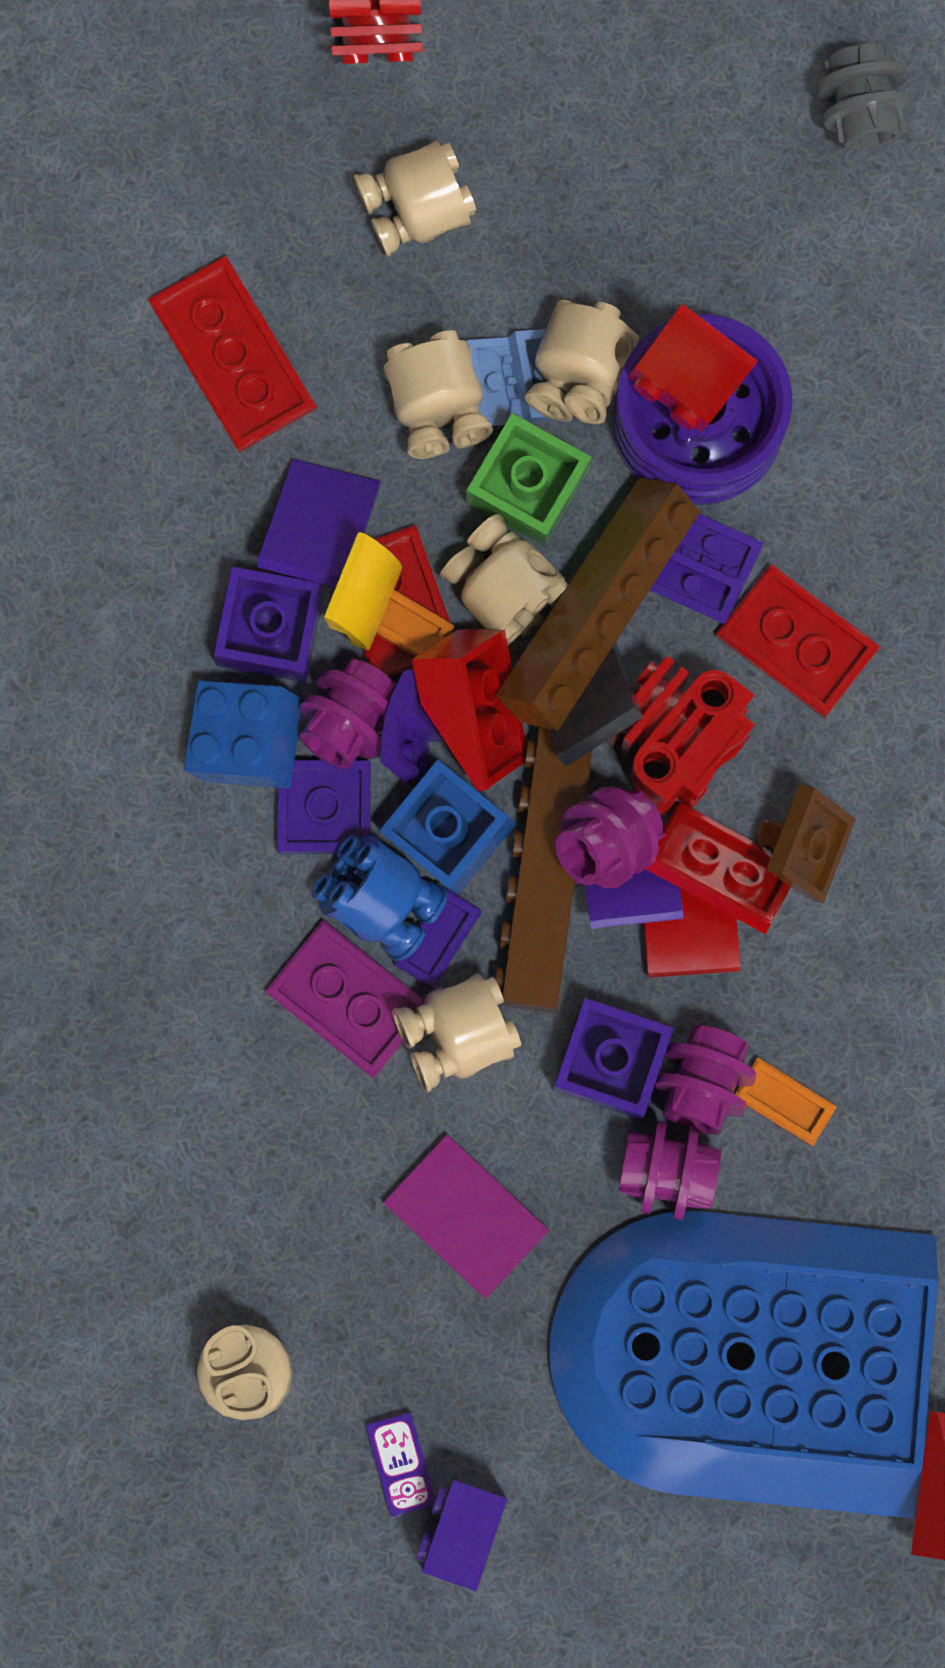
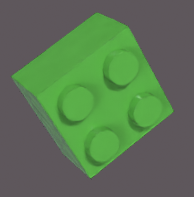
[466,413,592,547]

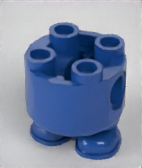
[312,835,447,961]

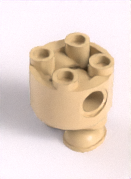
[354,140,477,257]
[525,300,639,424]
[383,330,493,459]
[440,514,568,645]
[392,973,521,1093]
[196,1324,293,1421]

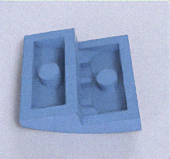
[466,329,553,431]

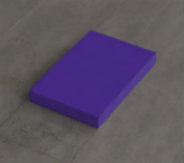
[258,459,381,587]

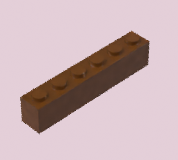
[496,477,701,731]
[495,728,592,1013]

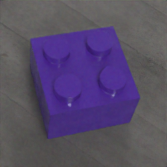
[214,567,324,683]
[554,998,674,1121]
[416,1479,508,1592]

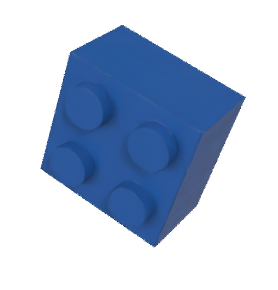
[184,681,304,789]
[379,760,516,895]

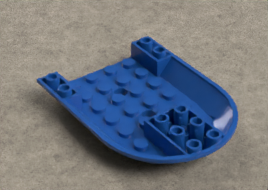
[549,1211,938,1518]

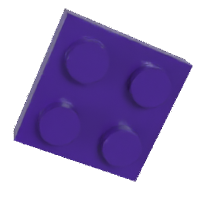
[278,760,371,854]

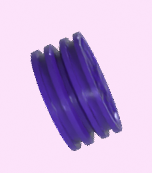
[612,314,793,505]

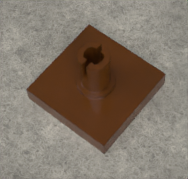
[757,784,856,904]

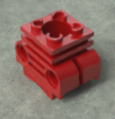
[329,0,423,64]
[606,655,755,816]

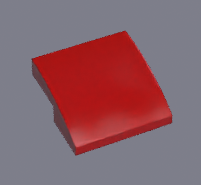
[644,888,740,978]

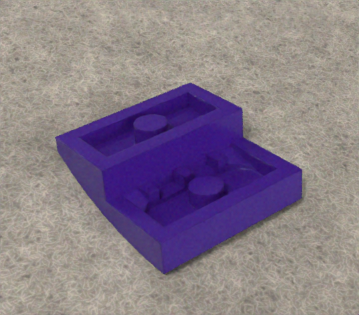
[649,514,764,625]
[380,669,444,788]
[585,869,684,929]

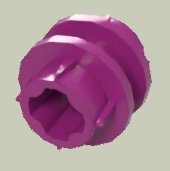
[300,659,396,769]
[554,787,665,888]
[655,1025,756,1135]
[618,1120,722,1220]

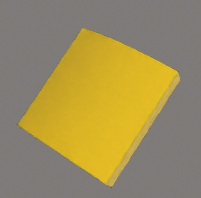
[324,532,403,651]

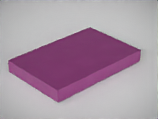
[265,920,424,1079]
[383,1135,549,1300]

